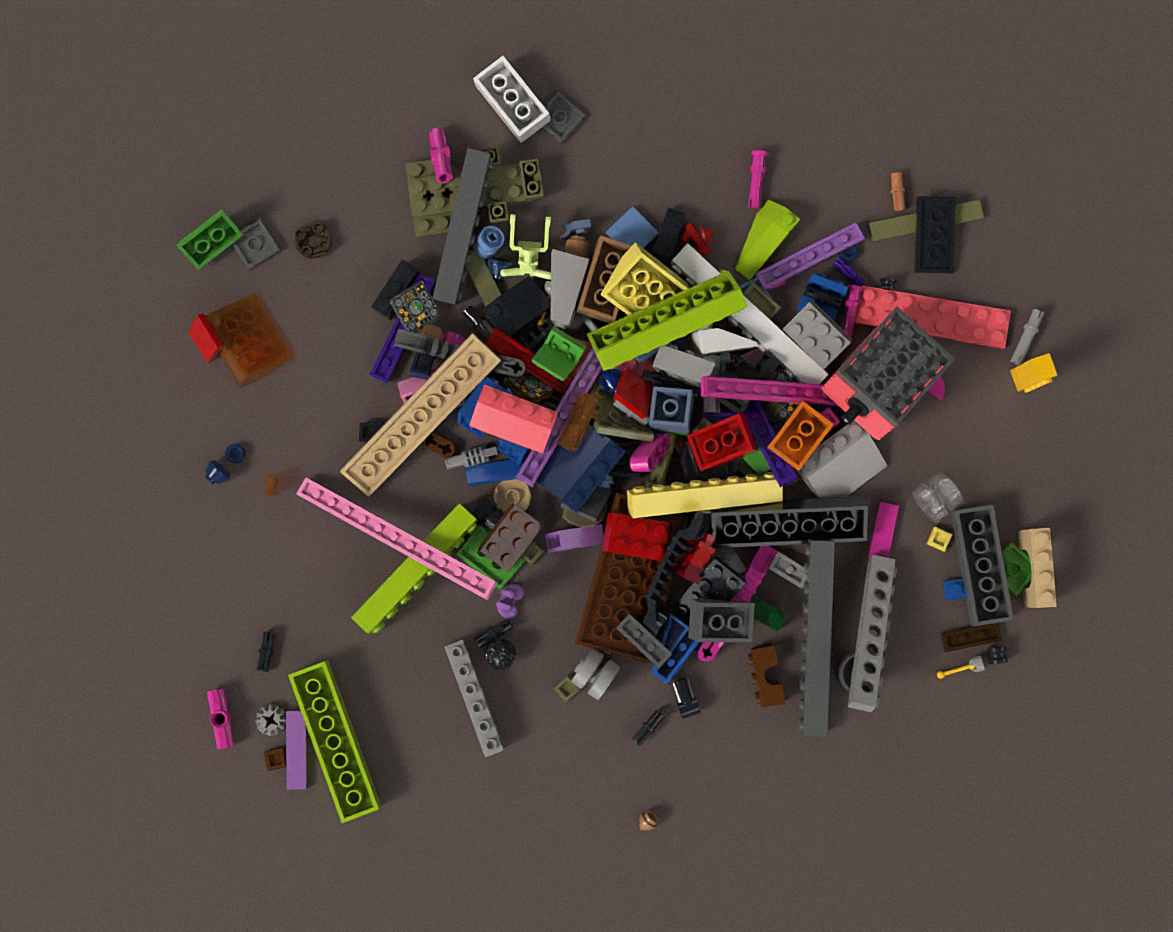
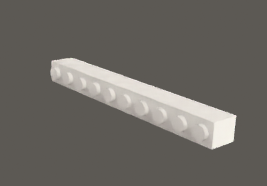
[671,244,828,384]

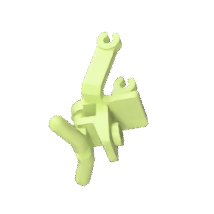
[500,214,551,280]

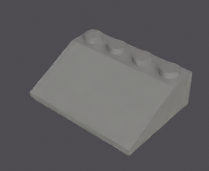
[795,420,888,498]

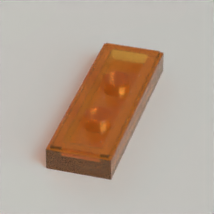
[557,392,600,452]

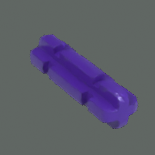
[833,257,865,287]

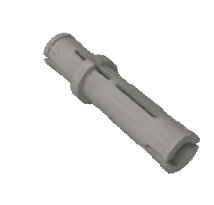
[1010,309,1045,366]

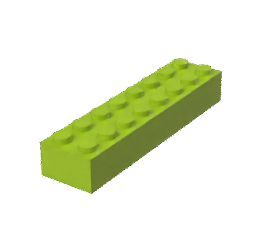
[587,271,747,371]
[351,503,479,634]
[288,660,382,823]

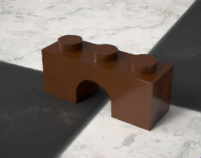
[747,645,786,708]

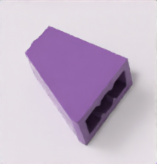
[545,524,605,553]

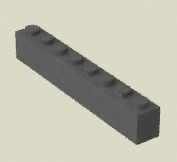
[433,148,494,304]

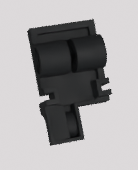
[715,351,781,414]

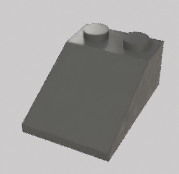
[688,599,755,642]

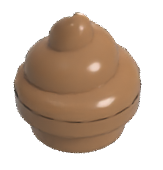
[639,811,659,831]

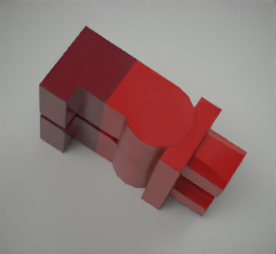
[671,532,716,585]

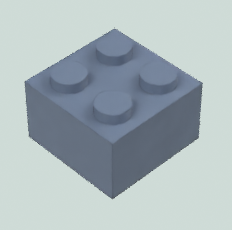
[649,386,694,433]

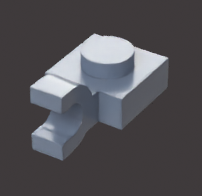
[558,219,591,240]

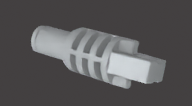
[444,445,498,470]

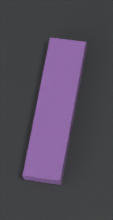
[286,710,307,790]

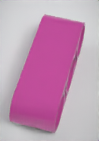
[630,434,670,472]

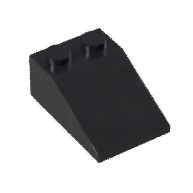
[482,275,551,338]

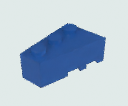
[652,614,701,685]

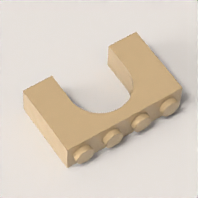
[1018,528,1057,608]

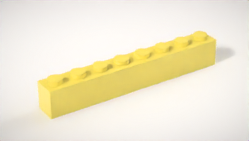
[627,472,783,518]

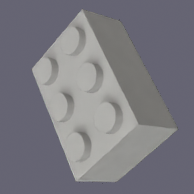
[782,300,853,370]
[653,344,720,388]

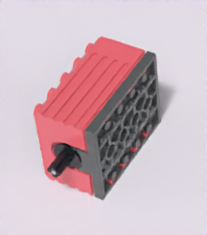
[822,306,955,440]

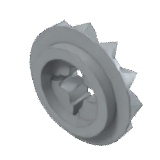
[255,704,286,736]

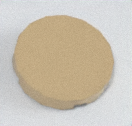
[493,479,532,512]

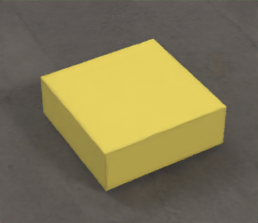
[926,526,953,552]

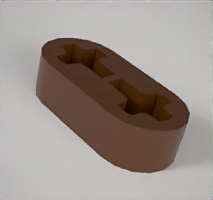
[421,432,455,458]

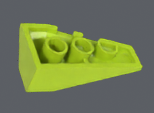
[735,200,800,281]

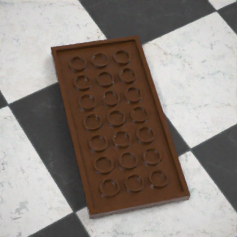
[575,493,689,663]

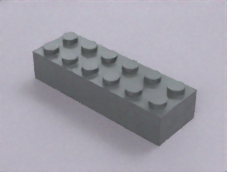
[951,505,1014,626]

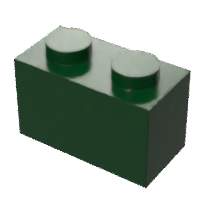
[750,596,787,632]

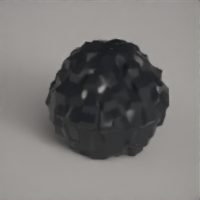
[485,639,517,670]

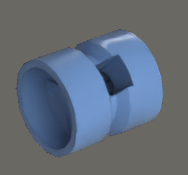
[473,226,504,259]

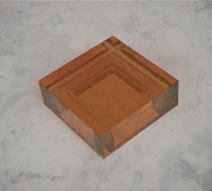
[264,475,279,496]

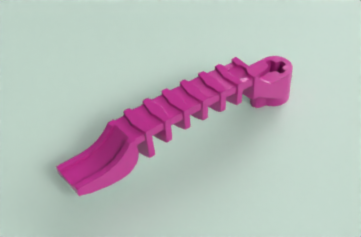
[696,546,778,662]

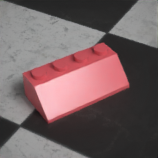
[469,385,558,454]

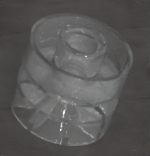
[912,471,964,523]

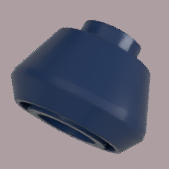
[487,257,513,279]
[205,460,230,484]

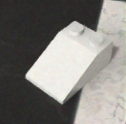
[688,326,758,357]

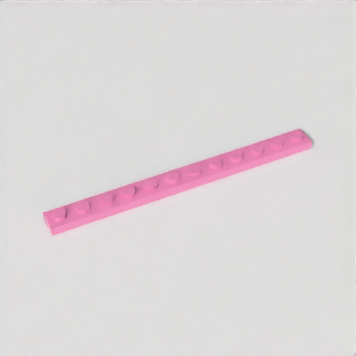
[296,478,498,600]

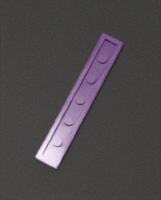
[755,222,865,291]

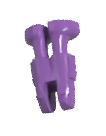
[496,584,524,619]

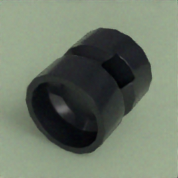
[472,497,505,532]

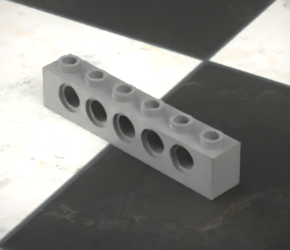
[445,639,505,757]

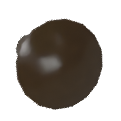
[295,222,332,259]

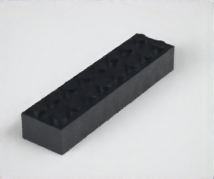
[710,496,868,548]

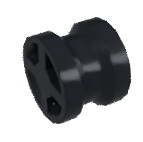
[987,646,1008,664]

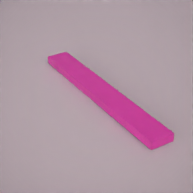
[701,376,838,406]

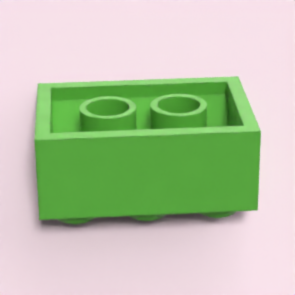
[176,209,243,270]

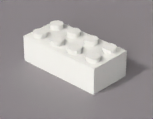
[473,56,551,143]

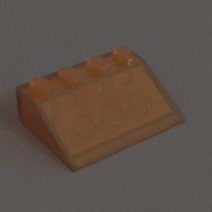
[205,293,294,388]

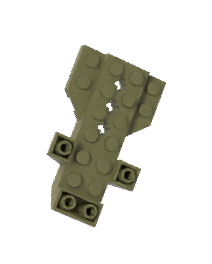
[405,146,544,238]

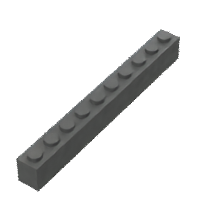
[798,539,835,736]

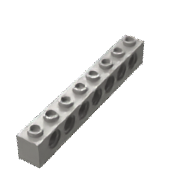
[848,555,897,712]

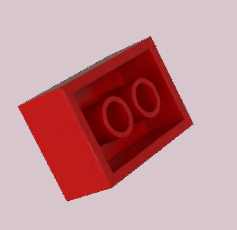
[602,513,670,561]

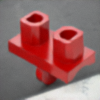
[680,223,714,256]

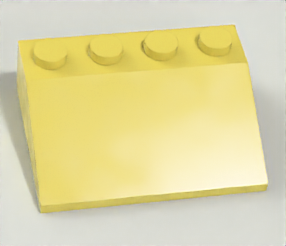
[601,242,691,315]

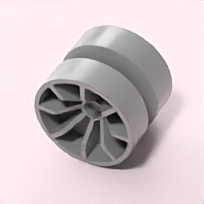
[571,649,621,700]

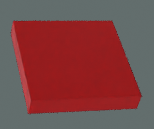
[188,313,223,363]
[613,367,653,419]

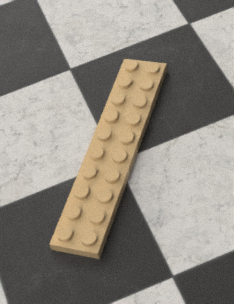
[340,333,501,497]

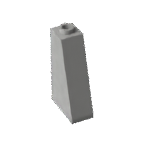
[551,249,591,330]

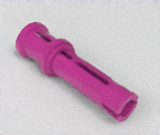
[748,150,768,210]
[842,285,864,344]

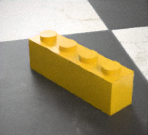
[1010,353,1058,393]

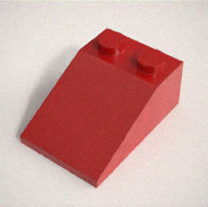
[687,413,759,472]

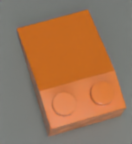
[767,401,834,471]

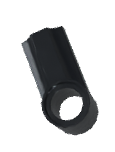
[672,677,701,719]

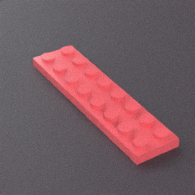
[855,286,1011,349]

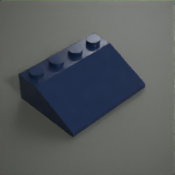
[536,418,626,514]

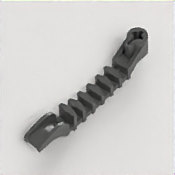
[394,329,526,377]

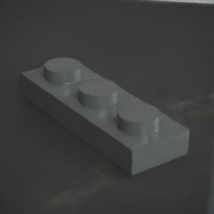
[616,614,673,669]

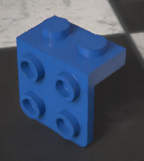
[797,273,848,321]

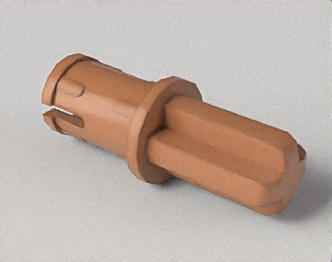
[890,172,906,211]

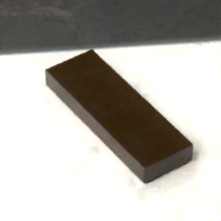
[940,623,1002,652]

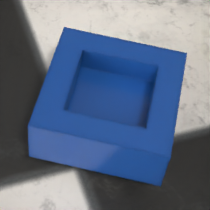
[942,579,966,601]

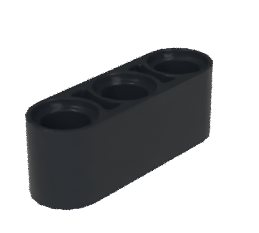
[651,207,686,264]

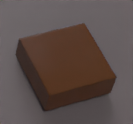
[264,747,287,771]

